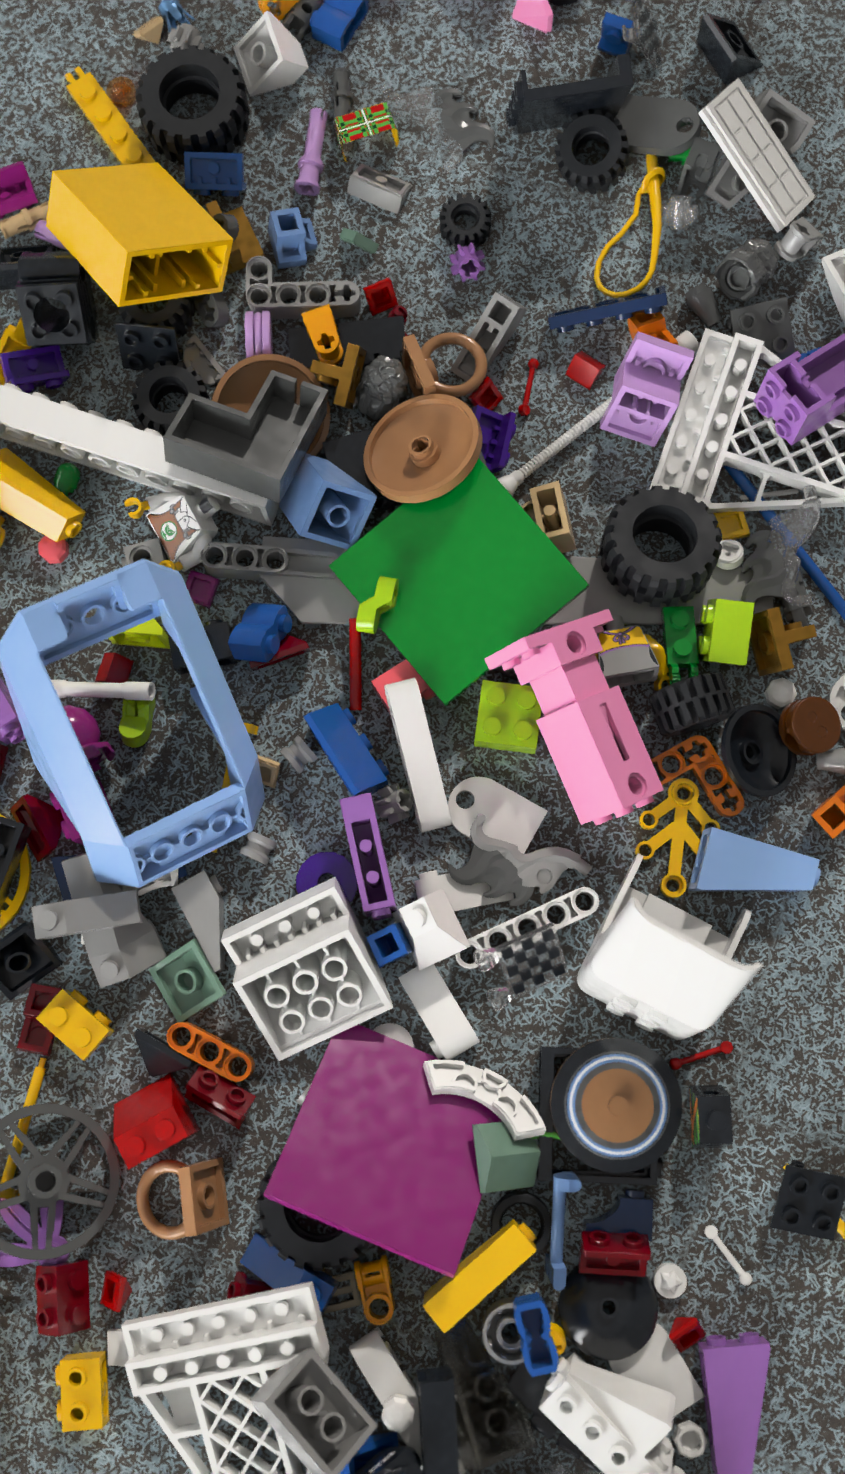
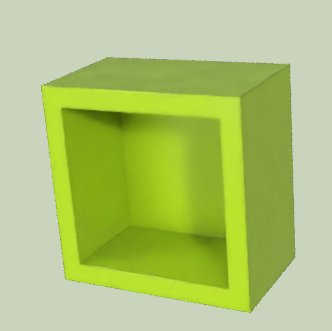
[697,598,755,666]
[474,680,541,754]

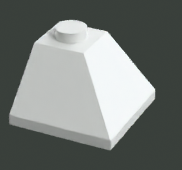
[234,11,309,97]
[392,888,470,971]

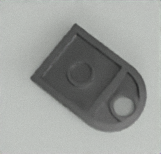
[609,95,702,156]

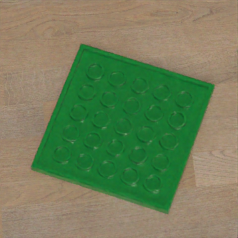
[329,458,589,706]

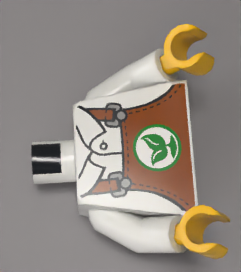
[124,491,220,572]

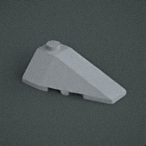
[705,88,816,209]
[61,853,167,988]

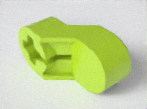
[356,576,399,634]
[119,698,156,748]

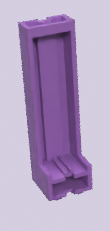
[754,333,845,446]

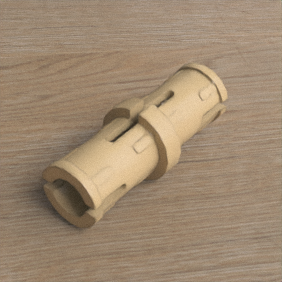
[0,201,49,240]

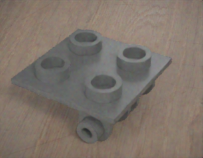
[726,297,795,366]

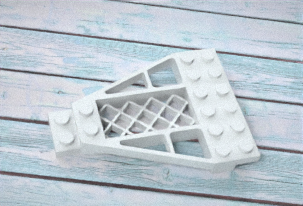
[649,328,845,513]
[121,1282,330,1474]

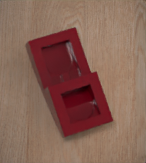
[17,983,61,1056]

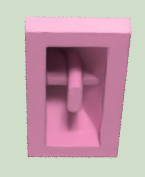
[512,0,553,33]

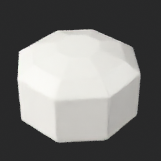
[764,678,797,709]
[381,1394,415,1432]
[672,1420,708,1459]

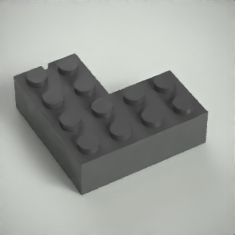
[163,370,328,503]

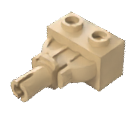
[521,481,577,553]

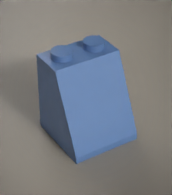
[278,453,377,550]

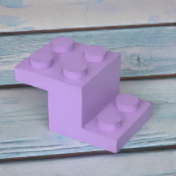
[599,331,694,447]

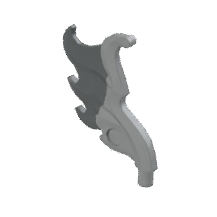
[448,814,592,906]

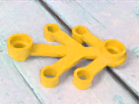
[635,778,720,898]

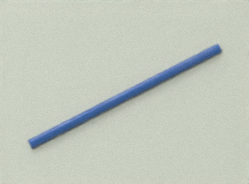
[723,466,845,621]

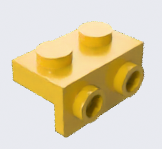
[36,989,115,1061]

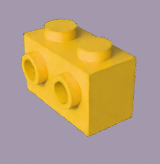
[55,1351,109,1432]

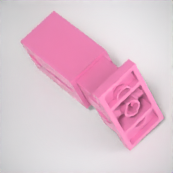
[485,609,664,826]

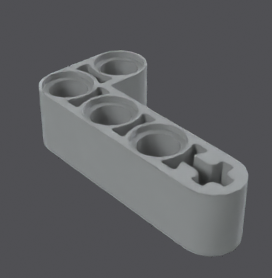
[246,256,362,320]

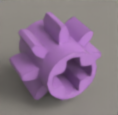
[449,242,486,282]

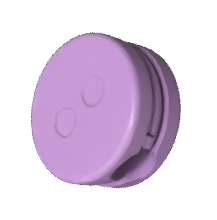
[245,311,273,358]

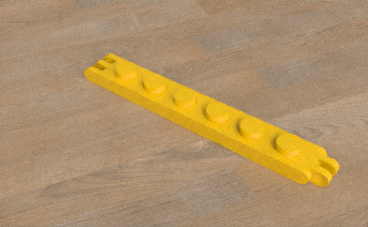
[65,66,156,165]

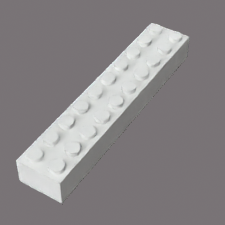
[0,383,279,526]

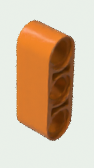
[166,1022,255,1082]

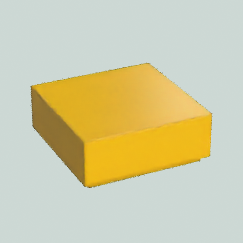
[713,511,750,541]

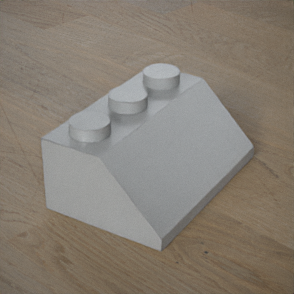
[249,1347,378,1474]

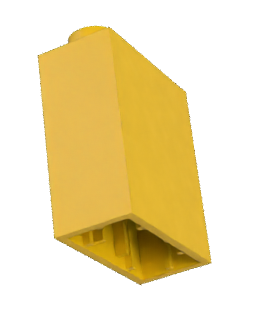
[46,162,233,307]

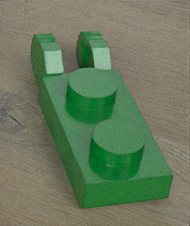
[661,606,699,685]

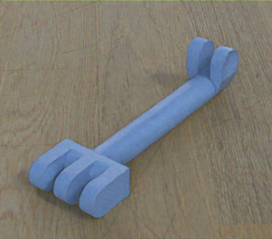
[545,1171,582,1291]

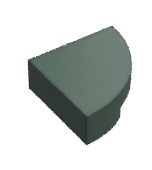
[339,228,379,254]

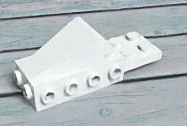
[539,1351,685,1474]

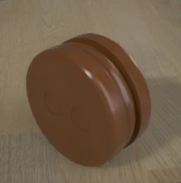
[779,696,841,756]

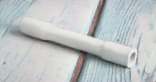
[51,679,156,701]

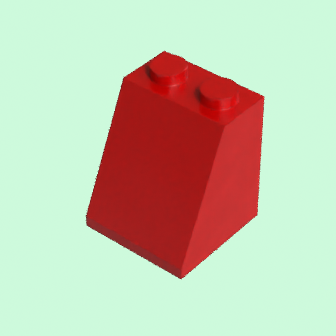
[113,1073,200,1170]

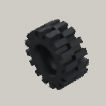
[439,193,492,250]

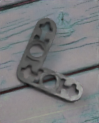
[192,213,239,328]

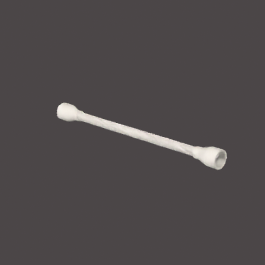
[497,331,699,496]

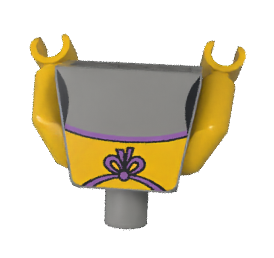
[595,615,670,692]

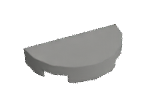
[183,334,226,386]

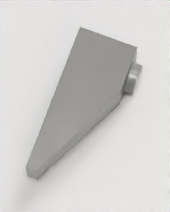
[450,292,528,381]
[171,870,225,973]
[31,890,142,939]

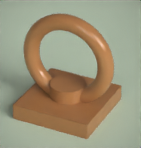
[402,332,487,398]
[136,1157,230,1240]

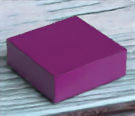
[185,570,220,608]

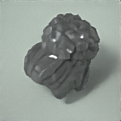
[714,238,780,301]
[355,355,408,420]

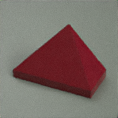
[249,634,310,671]
[9,794,64,862]

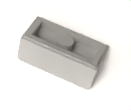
[347,164,413,214]

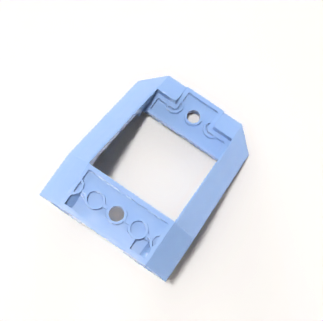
[0,559,265,888]

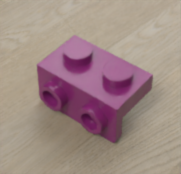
[0,161,38,219]

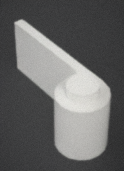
[414,870,514,912]
[398,964,480,1060]

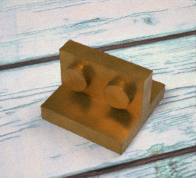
[205,200,265,276]
[310,343,367,409]
[750,607,817,677]

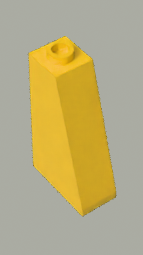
[0,447,86,542]
[422,1219,537,1334]

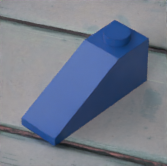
[240,1232,340,1315]

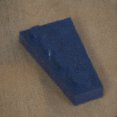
[548,286,668,333]

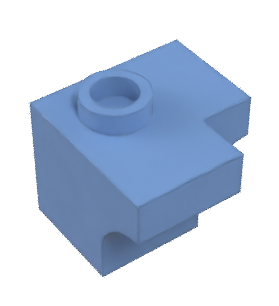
[268,207,317,269]

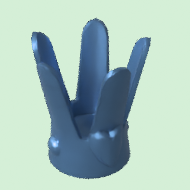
[159,0,195,33]

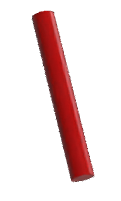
[349,618,362,710]

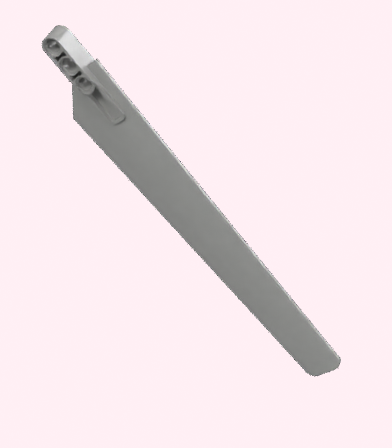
[201,536,773,625]

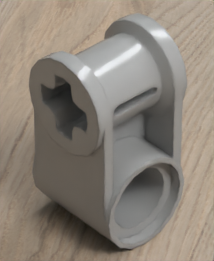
[774,217,824,262]

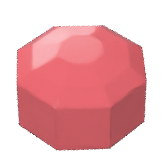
[38,536,69,564]

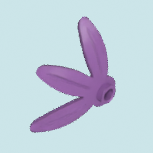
[0,1197,70,1267]

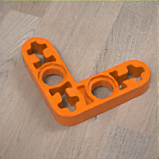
[651,735,744,818]

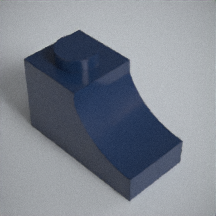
[583,1189,653,1241]

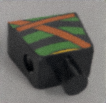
[689,1085,733,1148]

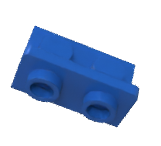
[184,151,246,196]

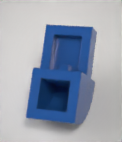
[597,12,636,57]

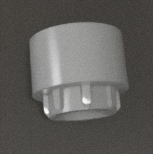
[482,1297,524,1365]

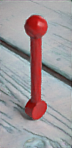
[518,358,539,416]
[669,1041,733,1070]

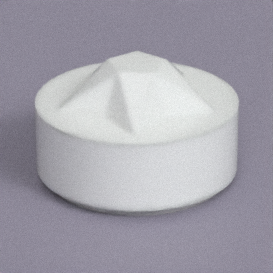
[716,539,744,570]
[653,1262,687,1299]

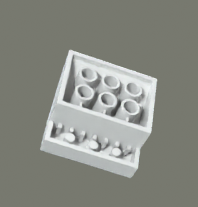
[221,877,393,1061]

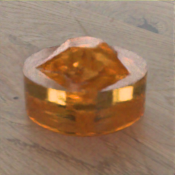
[107,77,136,108]

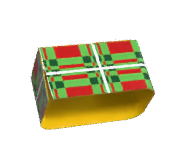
[334,102,399,162]

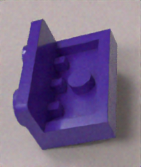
[0,345,70,393]
[472,405,516,474]

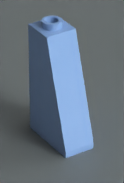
[688,827,821,892]

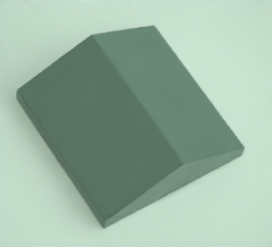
[148,938,227,1022]
[472,1122,541,1194]

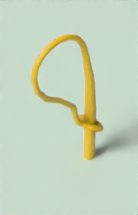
[594,154,666,298]

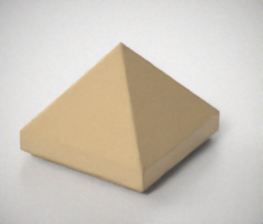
[133,16,164,44]
[257,755,281,788]

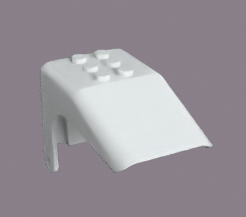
[577,853,763,1040]

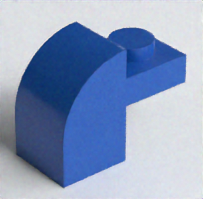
[366,922,414,969]

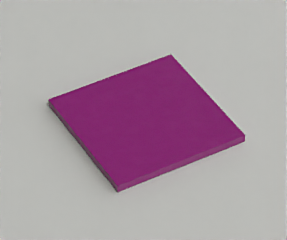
[263,1024,502,1278]

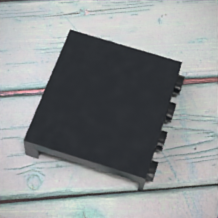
[506,53,634,135]

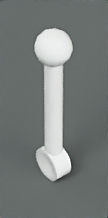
[704,1225,752,1286]

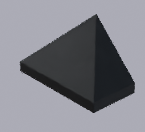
[134,1028,196,1077]

